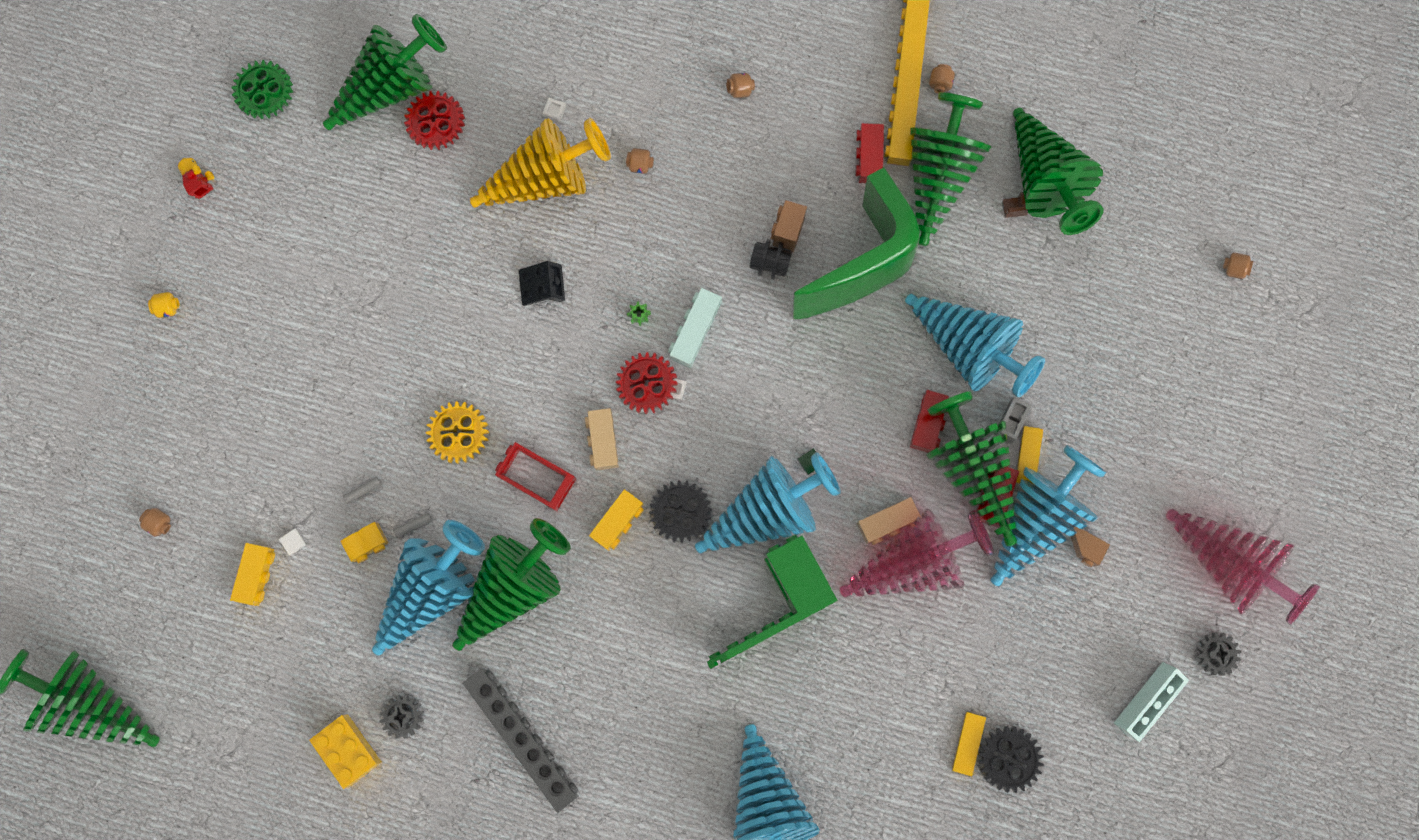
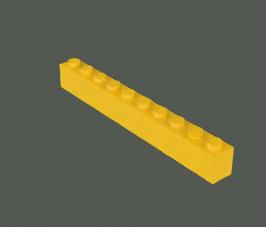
[884,0,930,166]

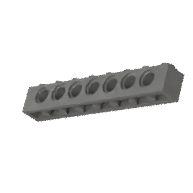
[462,668,579,813]

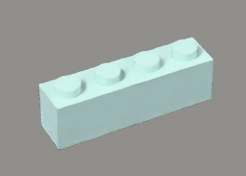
[668,288,722,368]
[1114,662,1189,742]

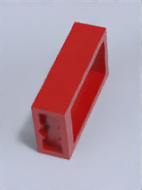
[495,442,576,512]

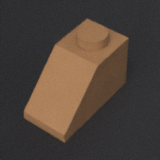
[1070,526,1110,567]

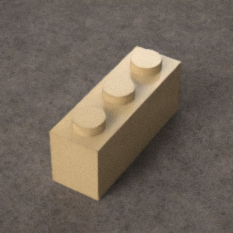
[585,408,619,471]
[857,497,921,545]

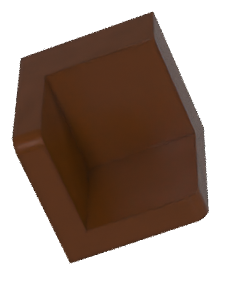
[1002,192,1028,218]

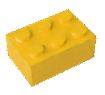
[309,714,382,789]

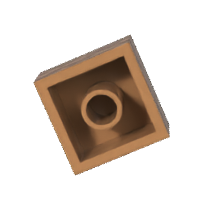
[770,200,807,253]

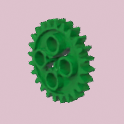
[231,60,293,119]

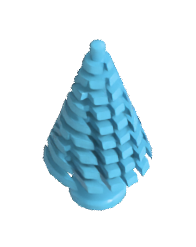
[905,294,1045,397]
[990,445,1107,586]
[695,452,841,554]
[372,520,485,656]
[733,724,820,840]

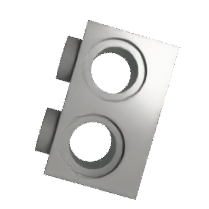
[994,397,1032,443]

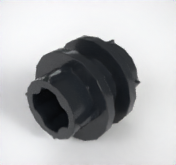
[749,239,792,280]

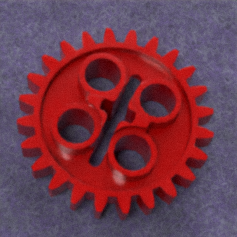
[404,91,465,150]
[616,352,678,414]

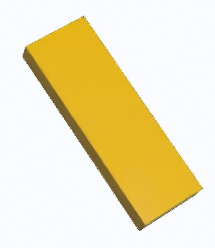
[1016,426,1043,485]
[951,712,986,776]

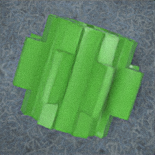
[627,301,651,326]

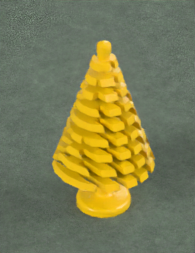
[470,118,611,208]

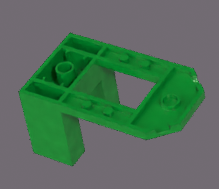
[707,535,838,669]

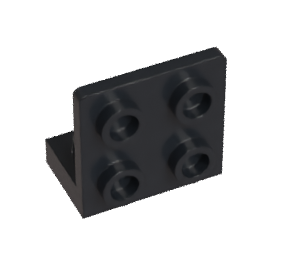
[519,261,565,306]

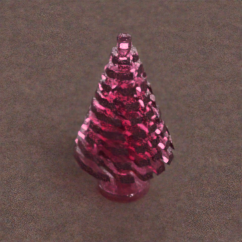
[840,508,994,597]
[1166,509,1321,626]

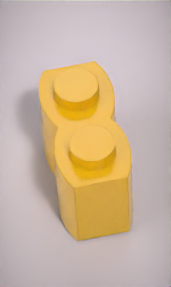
[340,522,389,563]

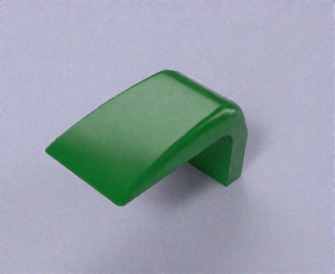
[793,167,920,319]

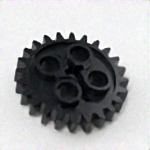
[649,480,712,543]
[977,726,1044,793]

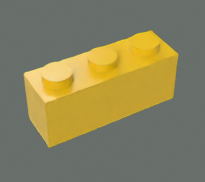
[589,489,644,551]
[230,543,275,606]

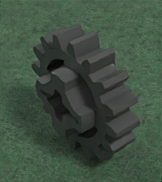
[1195,632,1242,676]
[380,695,424,739]

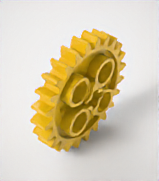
[426,401,489,464]

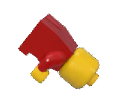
[178,158,214,199]

